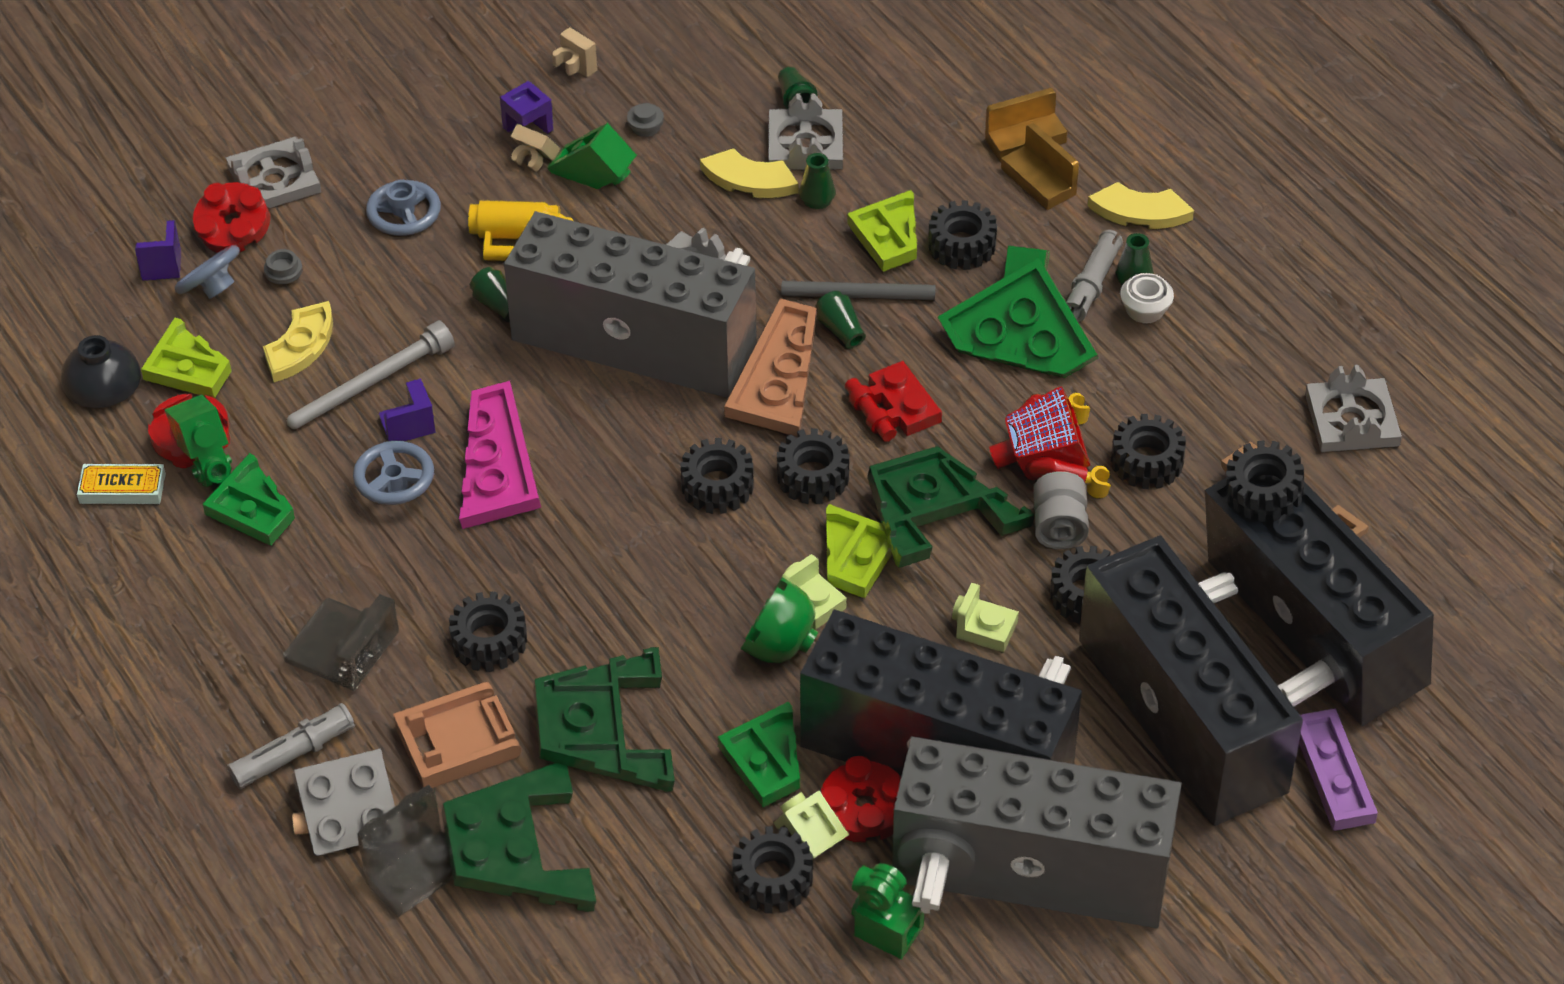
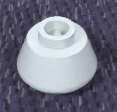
[1120,273,1174,323]

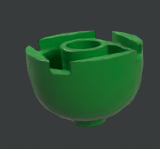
[740,577,818,663]

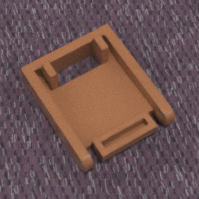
[393,682,522,791]

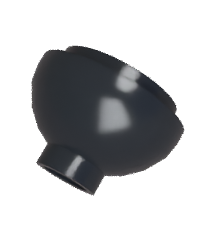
[61,335,141,408]

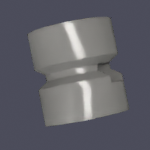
[1033,472,1089,549]

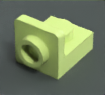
[782,554,847,630]
[952,583,1019,653]
[773,791,849,859]

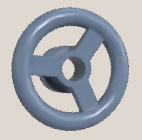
[366,180,441,236]
[174,245,240,299]
[353,441,434,505]

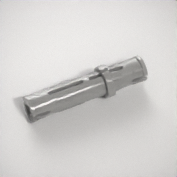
[1066,230,1123,322]
[227,703,355,790]

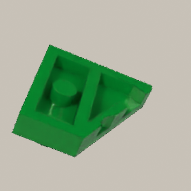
[203,453,295,546]
[717,701,800,807]

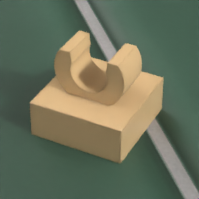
[552,27,597,77]
[511,124,560,172]

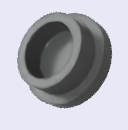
[627,103,664,137]
[264,249,303,284]

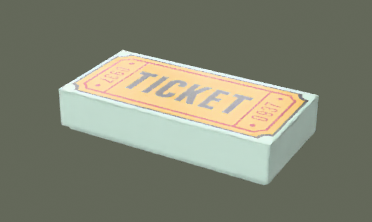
[77,464,166,504]

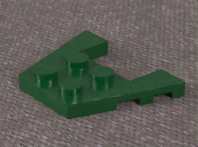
[867,446,1035,568]
[533,647,675,791]
[441,763,596,912]

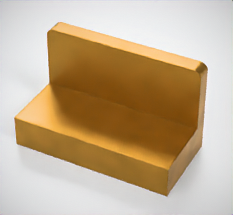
[985,88,1068,162]
[1001,122,1079,210]

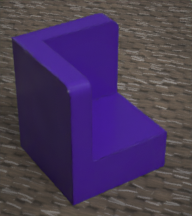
[500,81,554,134]
[135,220,181,281]
[379,379,436,441]

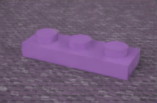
[1299,709,1378,831]

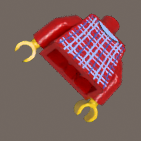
[989,386,1111,498]

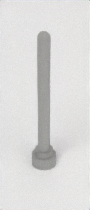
[287,320,455,429]

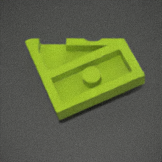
[847,190,917,272]
[141,318,232,398]

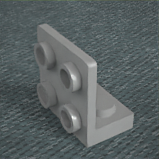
[292,749,401,856]

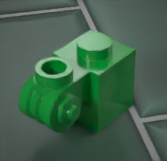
[165,394,232,488]
[851,863,924,960]

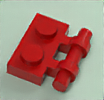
[844,361,942,441]

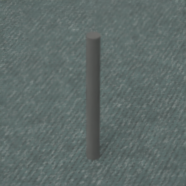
[781,281,936,300]

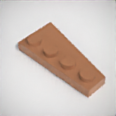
[724,299,817,437]

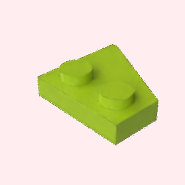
[826,504,892,598]

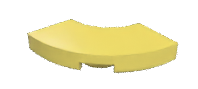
[700,148,799,198]
[1087,182,1194,229]
[263,301,333,382]

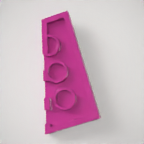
[459,381,542,529]

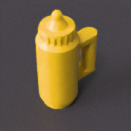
[468,200,574,261]

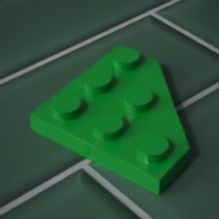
[938,258,1099,378]

